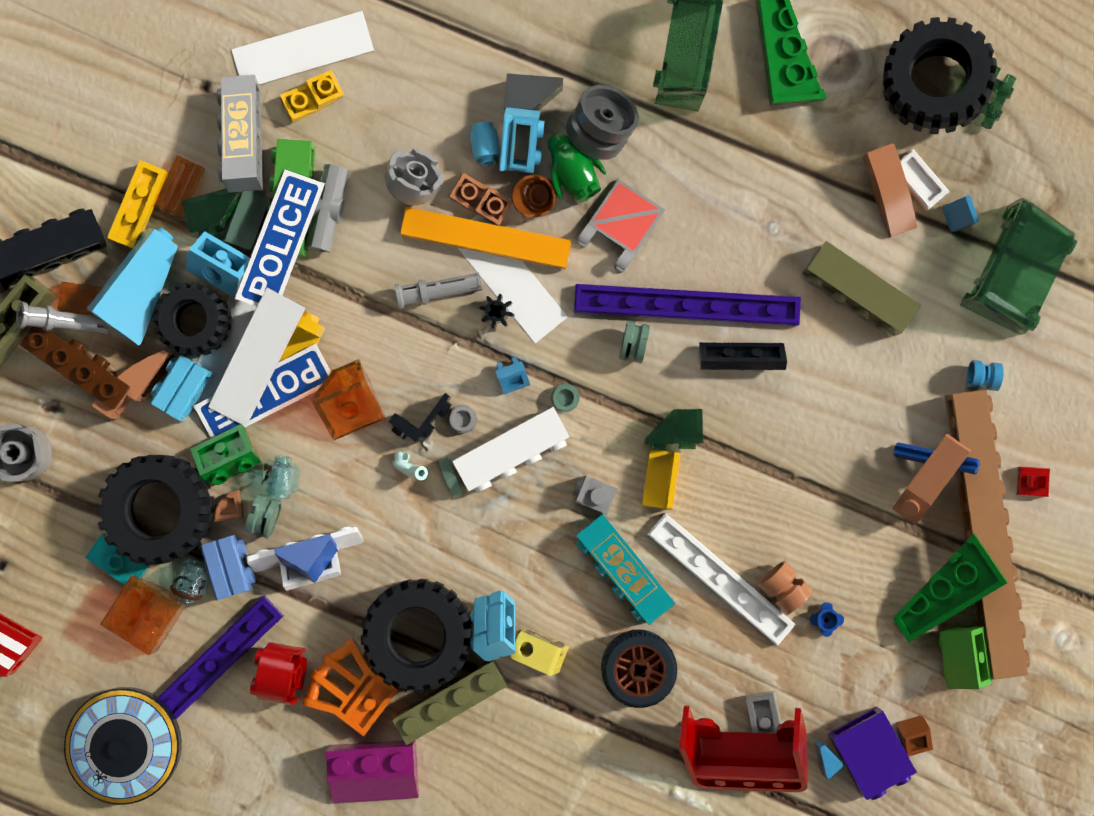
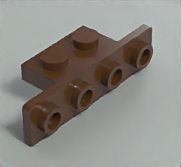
[20,327,130,409]

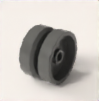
[566,85,639,160]

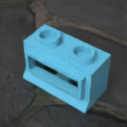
[499,107,545,173]

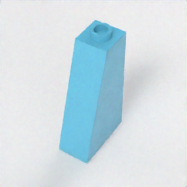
[87,227,178,345]

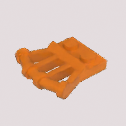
[302,637,398,737]

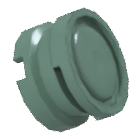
[619,321,650,364]
[245,494,282,539]

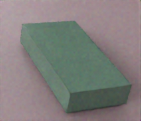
[224,191,272,252]

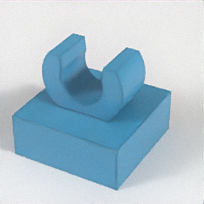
[495,357,530,394]

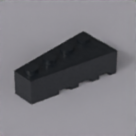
[0,208,107,293]

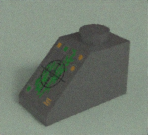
[504,73,563,111]

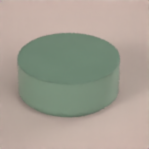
[551,384,579,412]

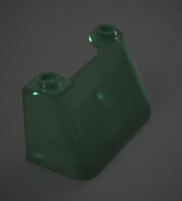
[960,198,1077,335]

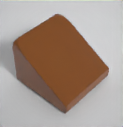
[896,716,933,757]

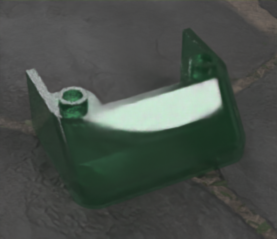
[653,0,723,112]

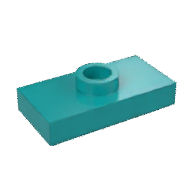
[85,534,150,590]

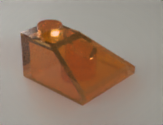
[311,359,386,440]

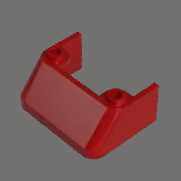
[679,706,808,792]

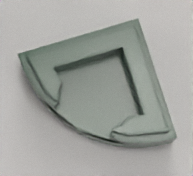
[439,457,463,498]

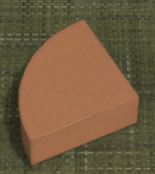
[214,490,244,521]

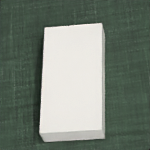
[900,149,950,211]

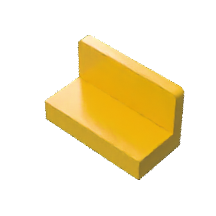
[642,449,680,510]

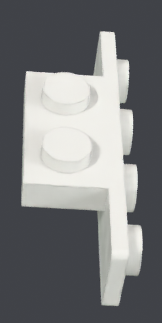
[246,527,364,591]

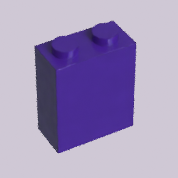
[828,707,917,800]

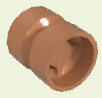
[758,560,813,615]

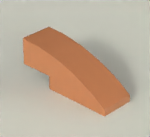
[862,143,917,237]
[91,350,175,419]

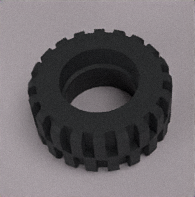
[883,17,997,134]
[96,455,215,565]
[360,578,473,693]

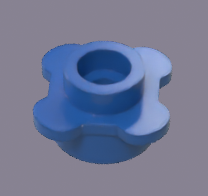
[809,602,844,637]

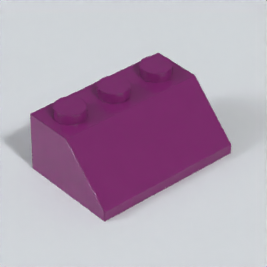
[326,740,419,803]

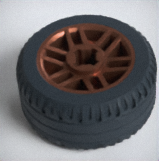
[601,629,677,708]

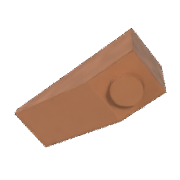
[892,434,972,526]

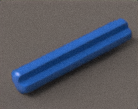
[894,442,980,474]

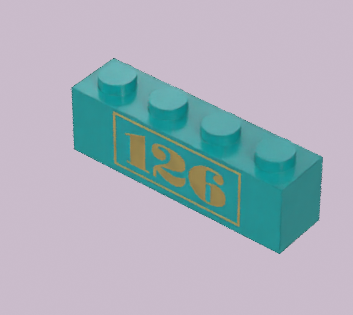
[575,513,676,625]

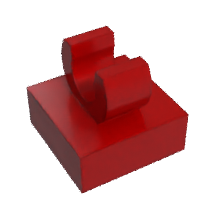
[1017,467,1050,497]

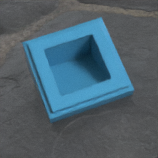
[943,195,979,232]
[815,740,843,780]

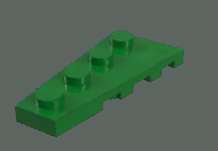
[756,0,827,106]
[893,533,1008,643]

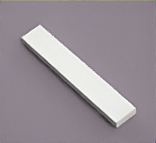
[647,513,796,646]

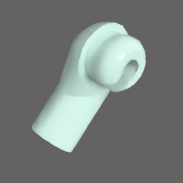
[392,451,428,480]

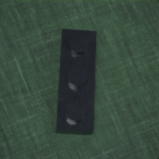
[699,342,787,370]

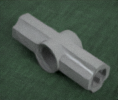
[306,164,349,253]

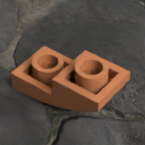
[448,172,512,226]

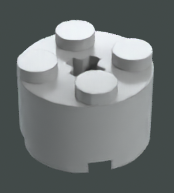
[0,424,52,482]

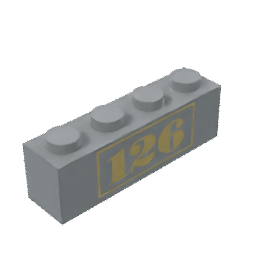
[217,75,263,193]

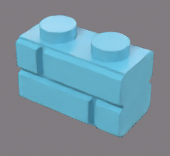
[150,354,214,421]
[470,590,515,661]

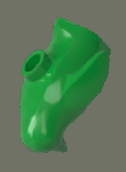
[547,133,606,204]

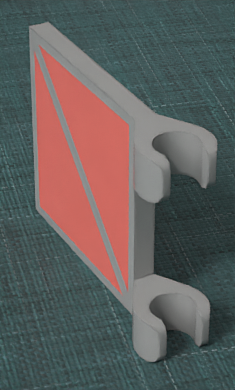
[577,179,665,272]

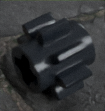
[479,294,515,329]

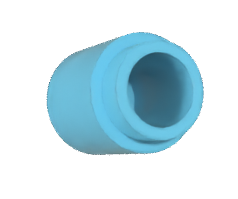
[469,122,501,166]

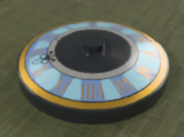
[64,687,182,805]

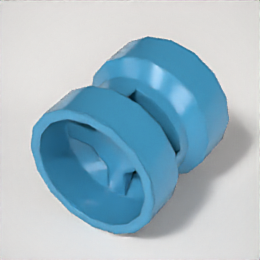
[966,360,1004,391]

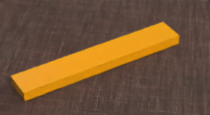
[400,207,572,270]

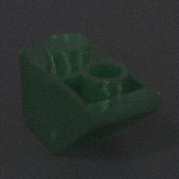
[644,409,703,450]

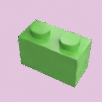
[939,626,992,689]

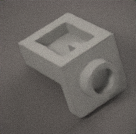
[572,475,618,515]

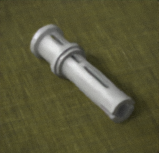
[395,272,482,309]
[16,302,109,335]

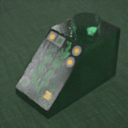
[182,189,242,238]

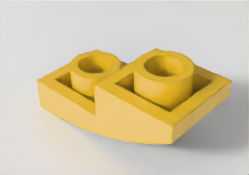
[279,70,344,123]

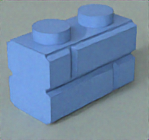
[200,534,256,600]

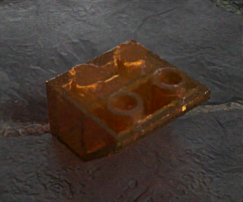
[100,575,188,655]

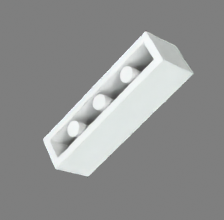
[453,407,569,493]

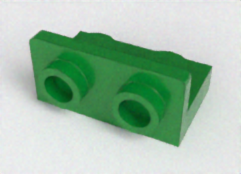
[190,424,261,487]

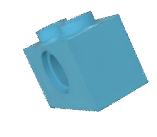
[185,231,250,298]

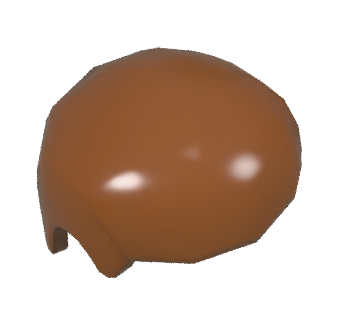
[511,174,557,218]

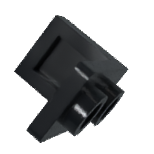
[389,393,452,443]

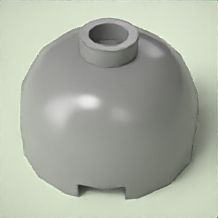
[385,148,444,206]

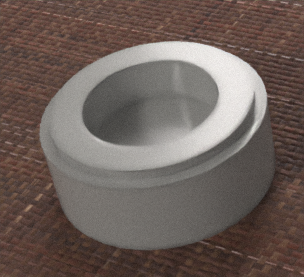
[448,405,477,433]

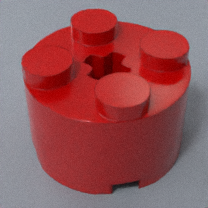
[250,642,307,706]

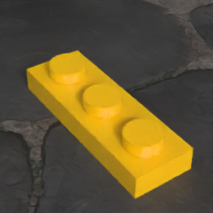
[107,160,169,249]

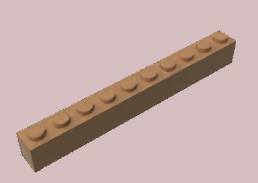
[945,390,1030,680]

